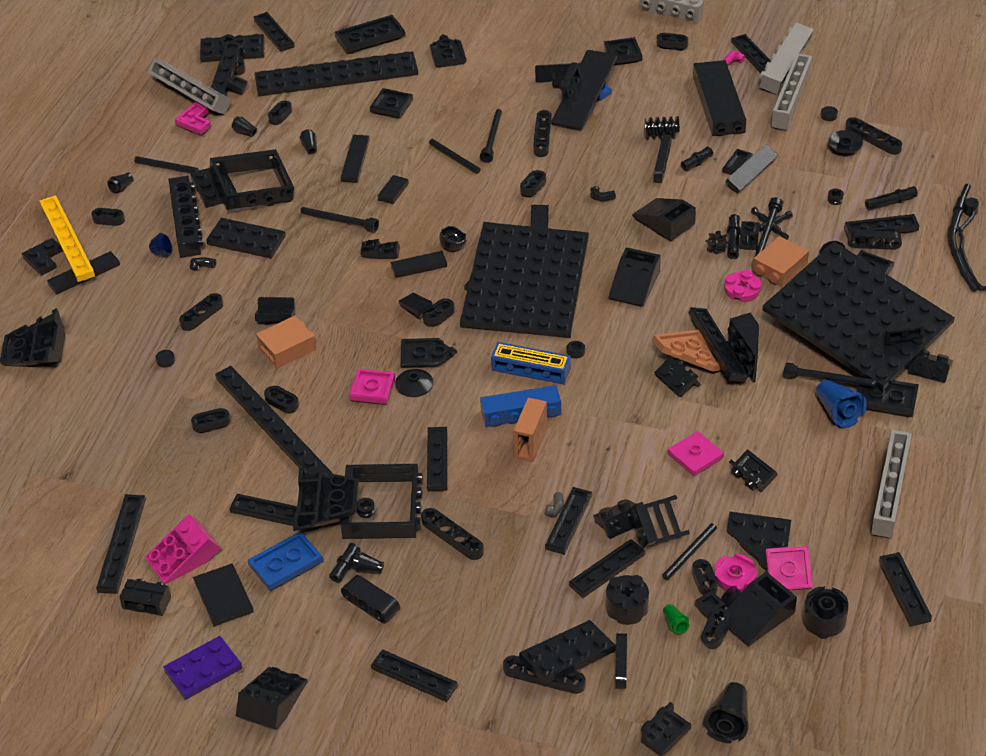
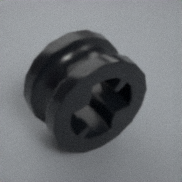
[828,188,844,205]
[357,498,375,518]

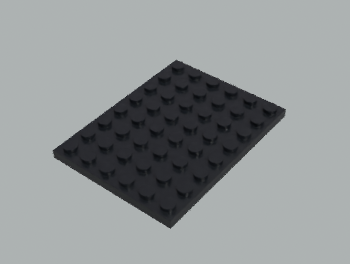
[460,222,589,338]
[762,241,955,390]

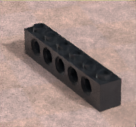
[168,175,203,258]

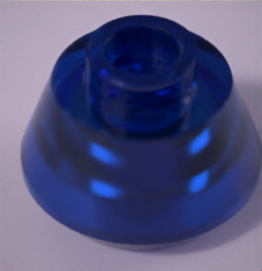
[149,233,172,257]

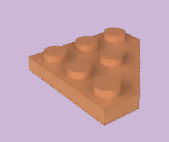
[652,330,722,371]

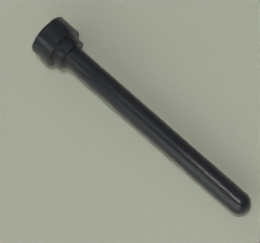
[480,109,502,163]
[754,197,784,257]
[300,207,379,233]
[784,362,877,387]

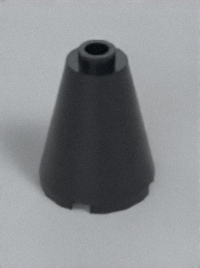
[703,682,749,743]

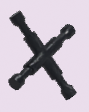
[751,207,793,240]

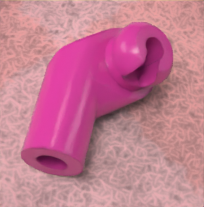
[723,51,745,66]

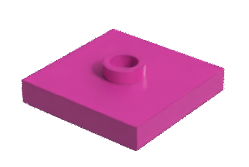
[349,369,395,404]
[667,431,724,476]
[765,546,813,590]

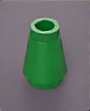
[663,604,690,634]

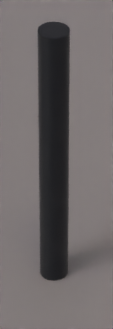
[429,139,481,174]
[134,156,199,173]
[662,523,717,581]

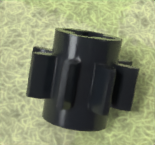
[705,231,729,253]

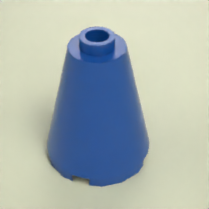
[816,380,867,428]

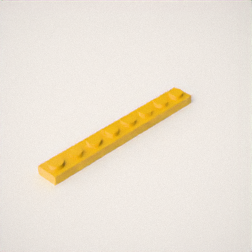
[40,195,95,282]

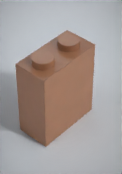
[752,236,809,287]
[256,316,316,368]
[514,398,547,462]

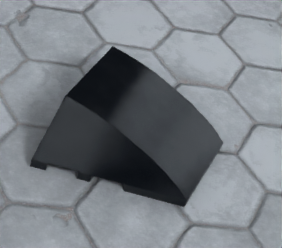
[0,308,65,366]
[293,467,359,531]

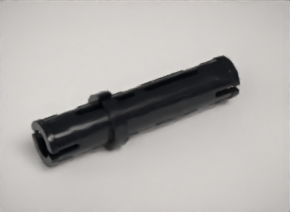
[865,186,918,210]
[727,214,741,259]

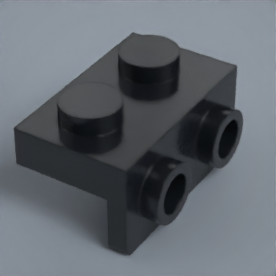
[255,297,295,324]
[908,350,953,382]
[654,356,701,397]
[729,449,778,492]
[593,499,636,539]
[641,702,691,756]

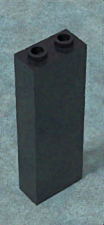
[693,60,746,136]

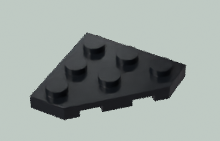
[727,512,791,570]

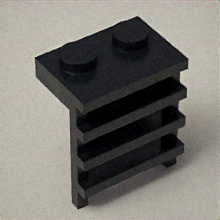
[629,495,690,549]

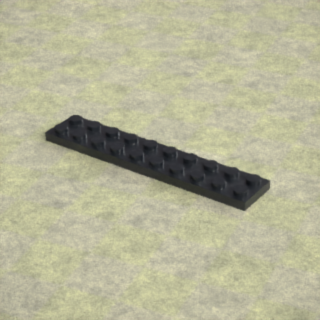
[254,51,418,97]

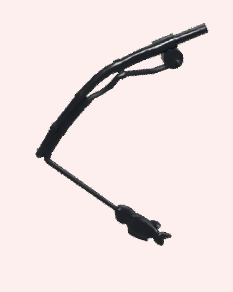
[948,184,986,292]

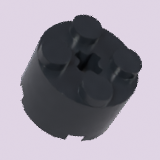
[606,575,649,625]
[803,586,849,639]

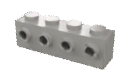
[639,0,704,23]

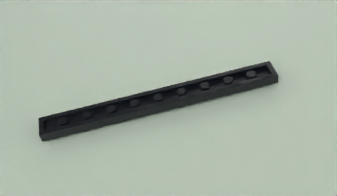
[215,366,334,476]

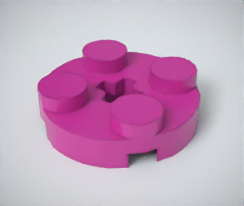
[724,269,761,302]
[714,554,757,593]

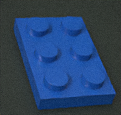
[248,531,323,591]

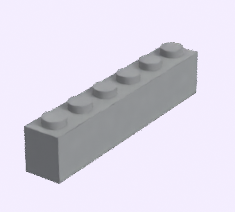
[759,22,814,94]
[771,53,813,130]
[148,58,231,114]
[871,430,912,538]

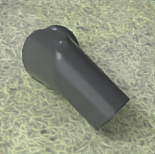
[544,492,564,517]

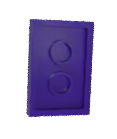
[163,636,242,700]

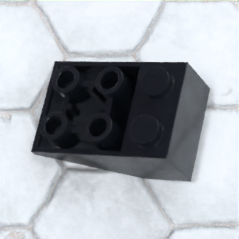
[632,198,696,240]
[608,247,661,306]
[727,312,759,383]
[718,571,797,647]
[236,667,308,729]

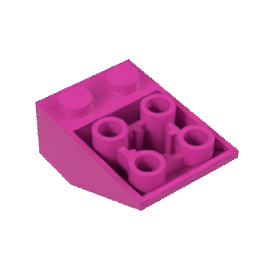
[145,514,221,584]

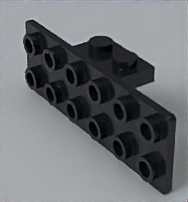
[551,50,617,129]

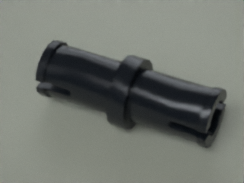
[680,146,713,171]
[329,543,361,583]

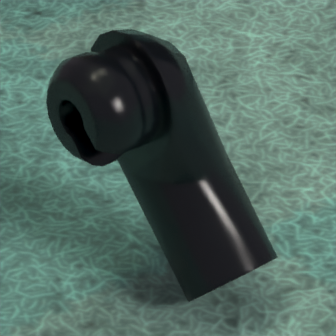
[590,186,616,201]
[189,257,217,271]

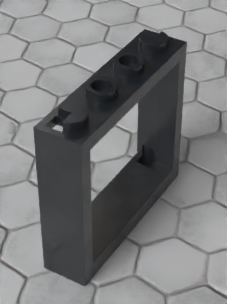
[209,149,294,210]
[341,464,423,539]

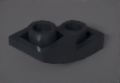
[360,239,400,259]

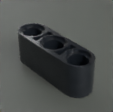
[341,575,400,623]

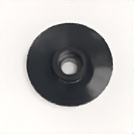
[828,130,863,153]
[395,369,433,397]

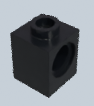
[739,221,760,250]

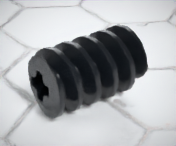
[644,116,680,139]

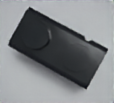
[120,579,171,616]

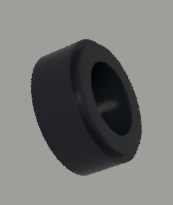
[821,106,838,121]
[566,341,585,359]
[155,350,175,367]
[721,586,741,607]

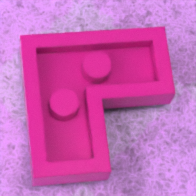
[174,102,211,135]

